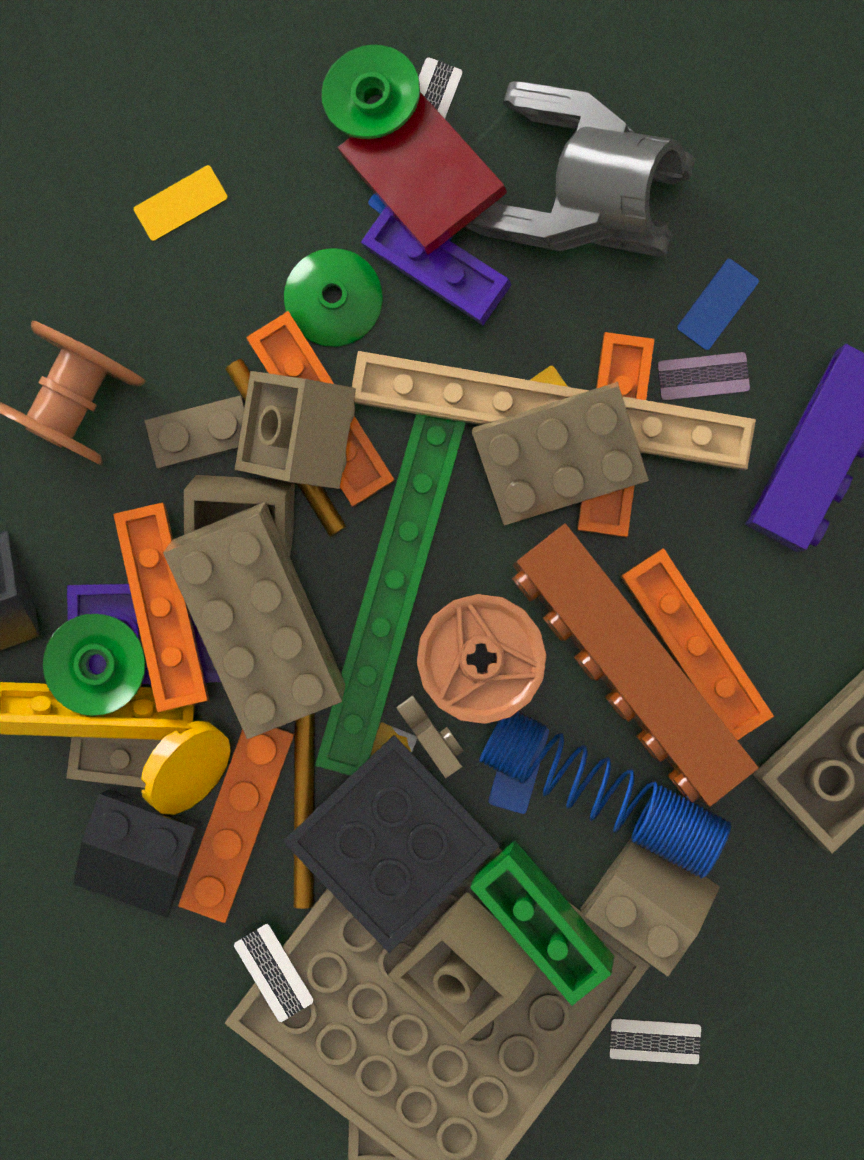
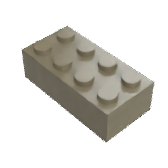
[163,502,346,739]
[752,669,864,854]

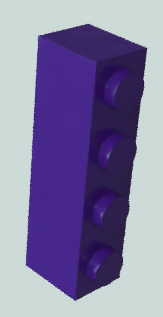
[745,344,864,552]

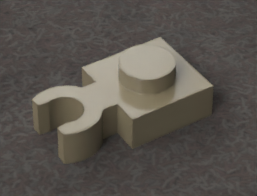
[396,695,464,778]

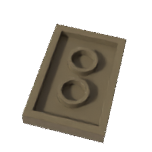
[472,382,649,525]

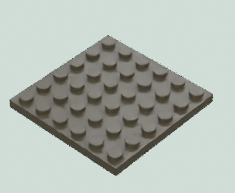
[225,848,650,1160]

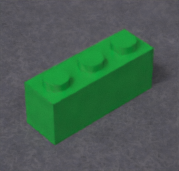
[470,841,614,1006]

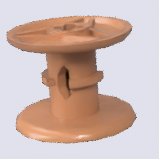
[0,321,146,466]
[417,594,546,724]

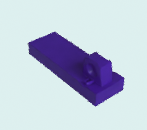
[361,207,512,325]

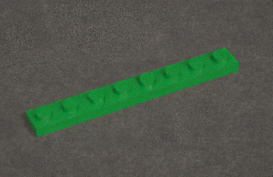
[315,414,466,776]

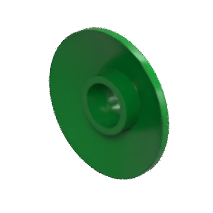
[322,45,420,139]
[284,248,383,347]
[43,614,146,716]

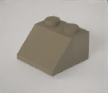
[235,371,356,489]
[184,475,295,557]
[580,838,720,976]
[388,892,539,1044]

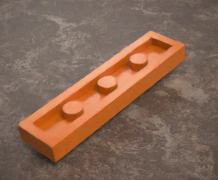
[246,311,395,507]
[577,332,654,538]
[113,502,210,712]
[620,548,774,740]
[178,727,295,923]

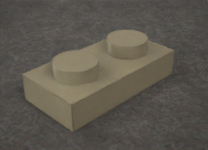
[144,395,245,470]
[66,737,162,788]

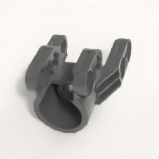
[466,81,696,257]

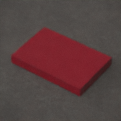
[338,92,507,255]

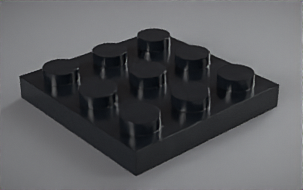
[283,735,500,953]

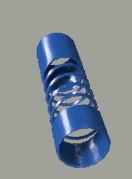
[479,711,731,879]

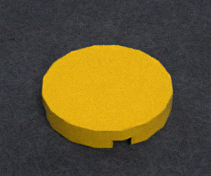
[141,721,231,815]

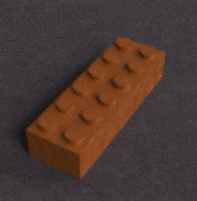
[512,523,759,807]

